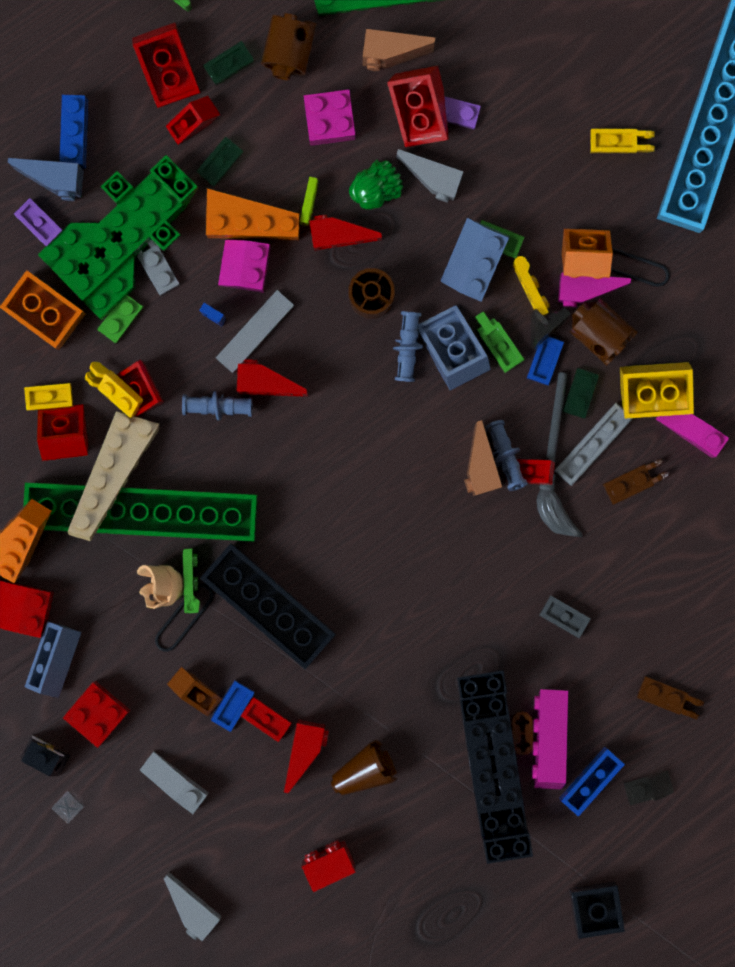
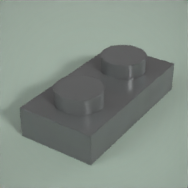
[539,595,591,638]

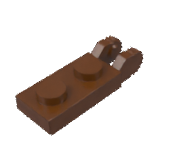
[602,458,670,505]
[636,676,704,720]

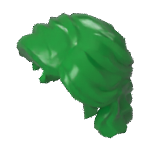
[349,160,403,210]

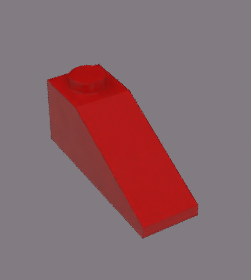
[309,215,382,251]

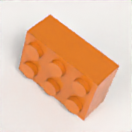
[0,270,86,350]

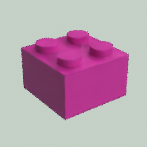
[304,90,355,146]

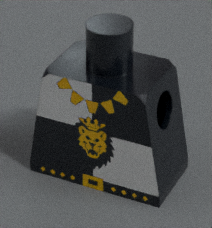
[21,735,71,777]

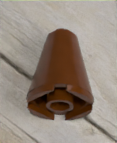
[331,739,397,795]

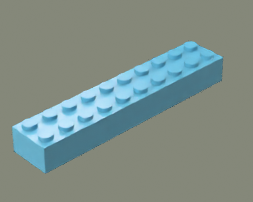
[656,0,735,233]

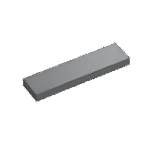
[216,290,294,373]
[554,403,633,486]

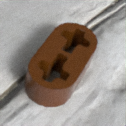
[511,711,533,756]

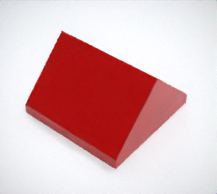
[117,360,164,417]

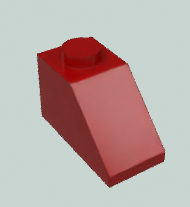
[166,96,220,145]

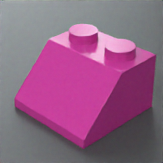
[218,240,271,293]

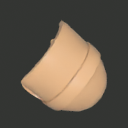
[137,565,184,609]

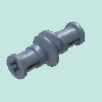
[393,311,423,382]
[182,391,253,421]
[485,420,528,491]

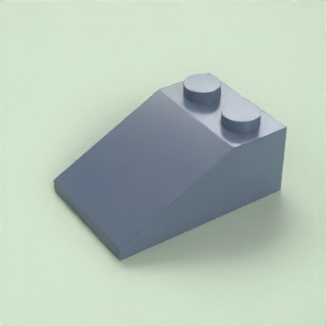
[8,158,84,201]
[418,305,491,390]

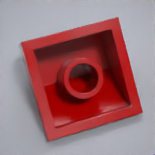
[37,404,88,461]

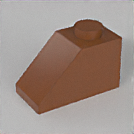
[167,667,222,716]

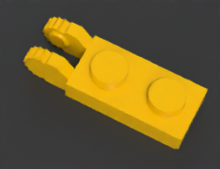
[590,129,655,153]
[513,256,550,319]
[85,361,143,418]

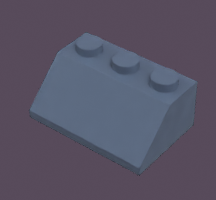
[441,217,509,302]

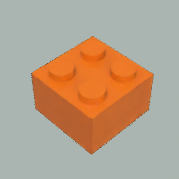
[562,229,613,279]

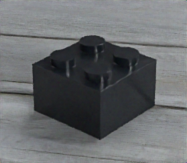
[569,881,625,939]

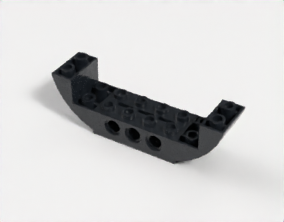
[457,670,533,864]

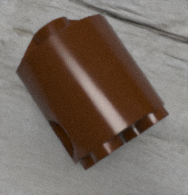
[261,13,317,81]
[349,268,395,319]
[569,298,638,366]

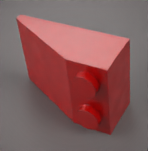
[132,22,200,108]
[387,66,449,147]
[237,360,308,397]
[0,580,54,638]
[284,720,329,793]

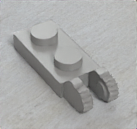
[137,240,180,296]

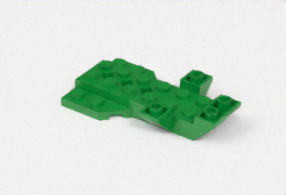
[38,155,198,320]

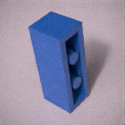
[60,95,88,169]
[559,746,625,817]

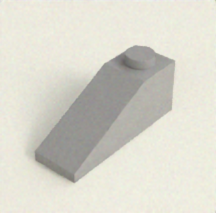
[396,149,463,202]
[140,752,209,814]
[164,872,221,941]

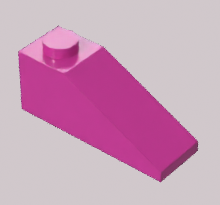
[558,272,631,308]
[656,414,729,458]

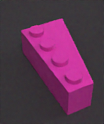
[532,689,568,789]

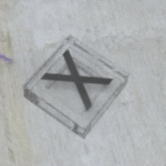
[51,791,84,824]

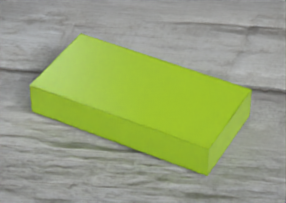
[300,177,319,226]

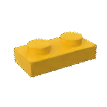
[24,383,73,411]

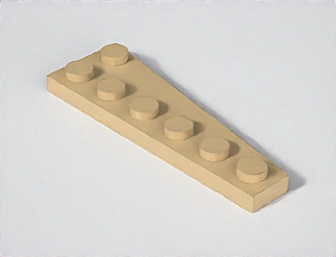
[68,411,160,541]

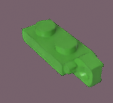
[475,312,524,373]
[183,549,200,613]

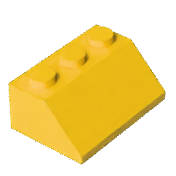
[620,362,694,419]

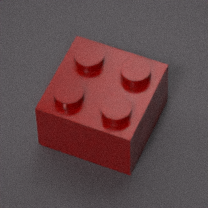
[63,681,131,748]
[301,840,356,892]

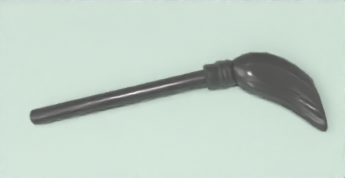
[536,372,583,537]

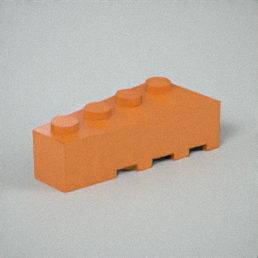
[206,189,300,240]
[0,499,52,583]

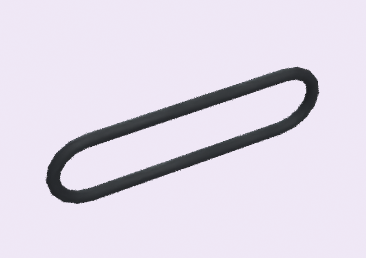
[611,248,669,287]
[155,584,213,652]

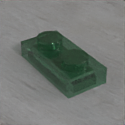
[203,40,254,86]
[196,136,244,187]
[563,368,599,419]

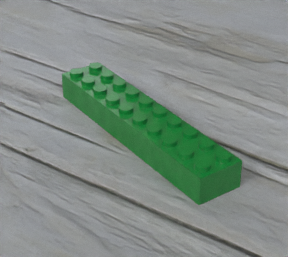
[23,483,258,541]

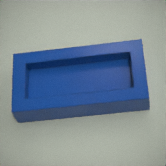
[199,303,226,327]
[527,335,564,386]
[211,680,255,732]

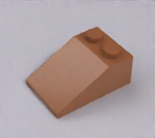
[363,29,435,71]
[464,420,502,496]

